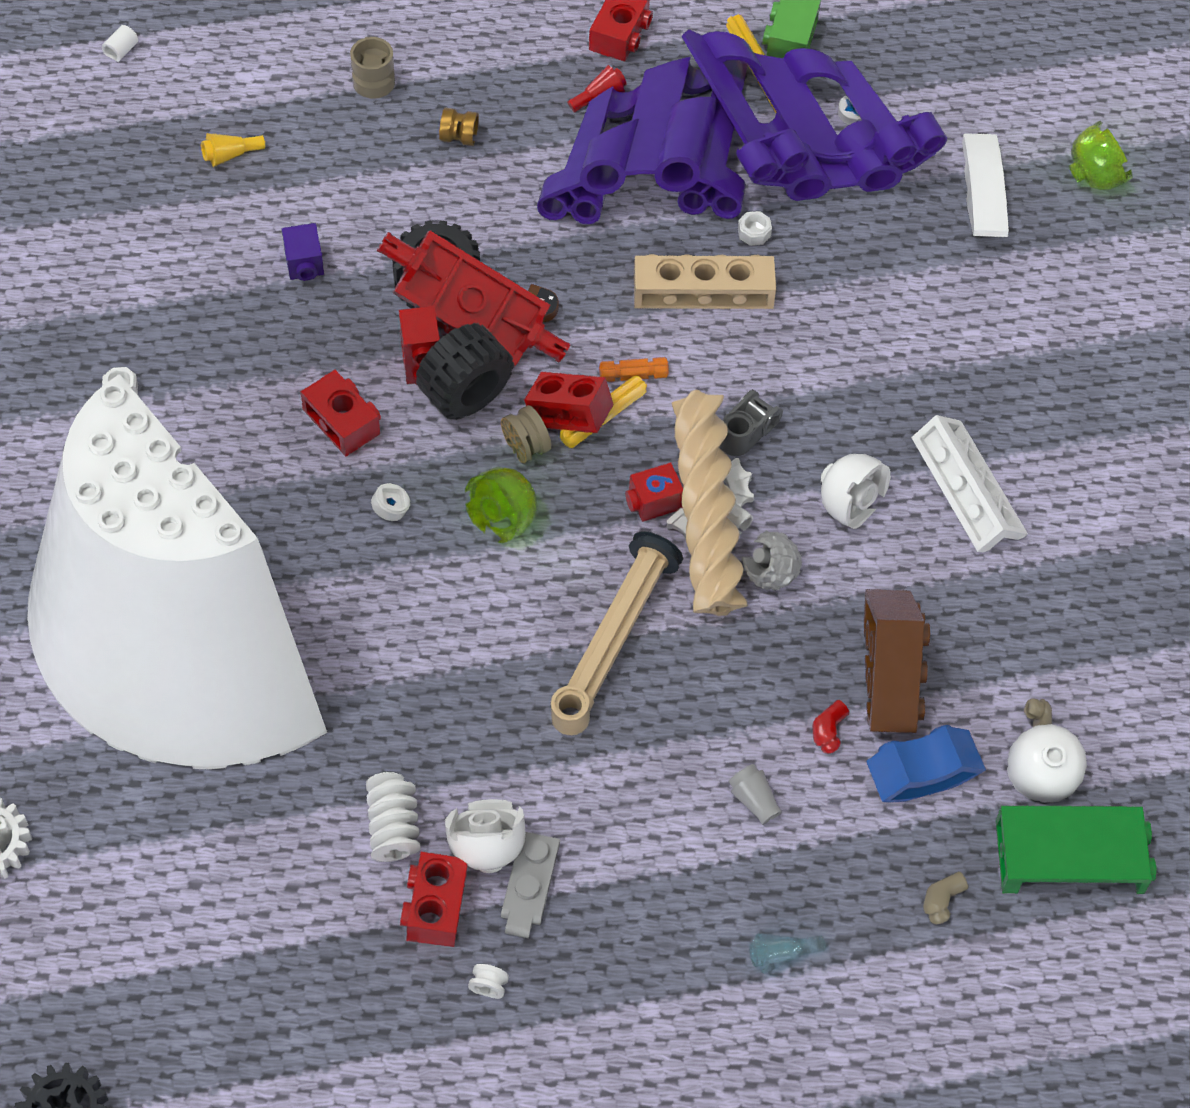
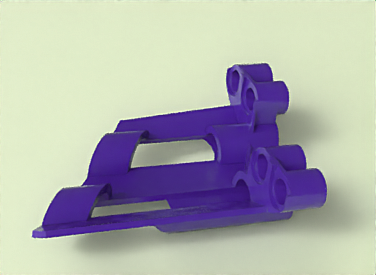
[681,29,947,201]
[537,57,748,224]

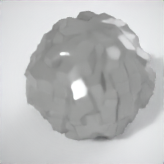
[742,530,802,591]

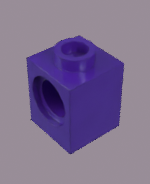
[281,223,324,281]

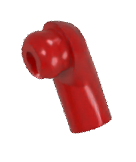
[812,700,850,754]

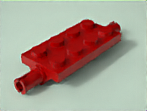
[377,231,570,366]

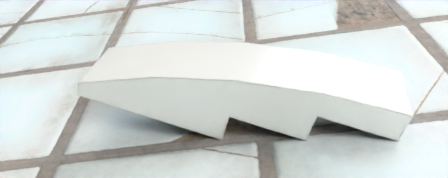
[962,134,1009,237]

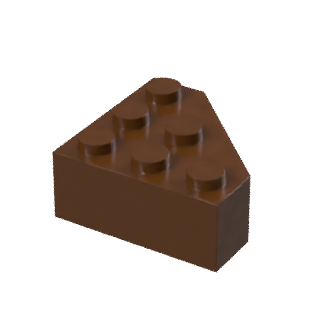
[863,589,930,733]

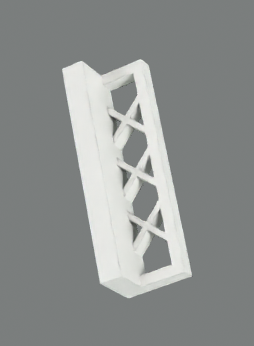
[911,415,1028,553]

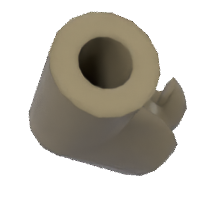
[1024,698,1052,727]
[923,871,968,925]

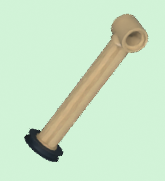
[551,531,684,735]

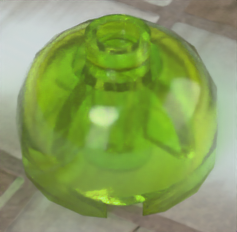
[1069,121,1133,190]
[465,467,538,543]

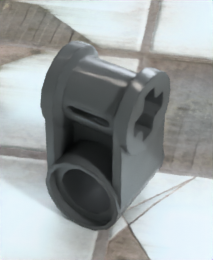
[720,389,783,456]

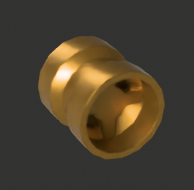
[439,108,479,146]

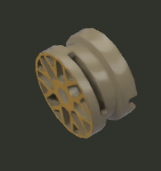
[501,405,551,463]

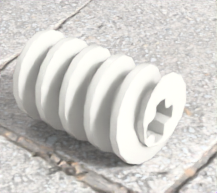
[366,772,421,862]

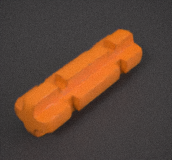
[599,357,669,382]

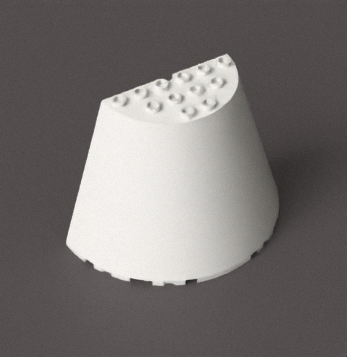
[28,374,327,769]

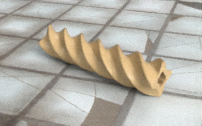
[672,390,748,616]

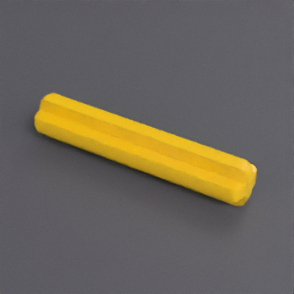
[560,376,647,448]

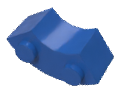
[866,725,986,802]

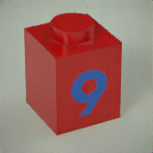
[625,462,683,522]

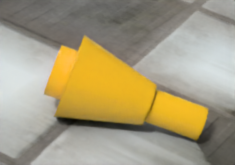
[201,133,265,167]

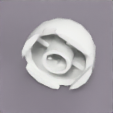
[821,454,891,529]
[1007,724,1087,803]
[445,799,526,873]

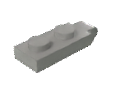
[501,832,560,939]

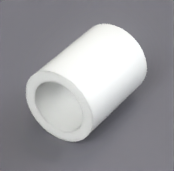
[102,25,138,62]

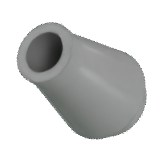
[728,764,782,825]

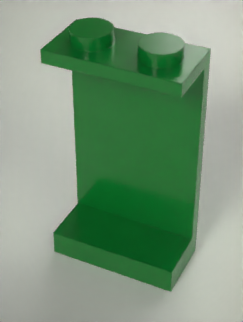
[995,806,1156,894]

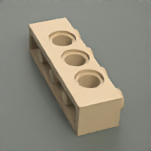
[634,254,776,309]

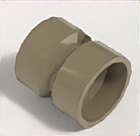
[350,37,395,99]

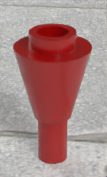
[567,65,627,113]

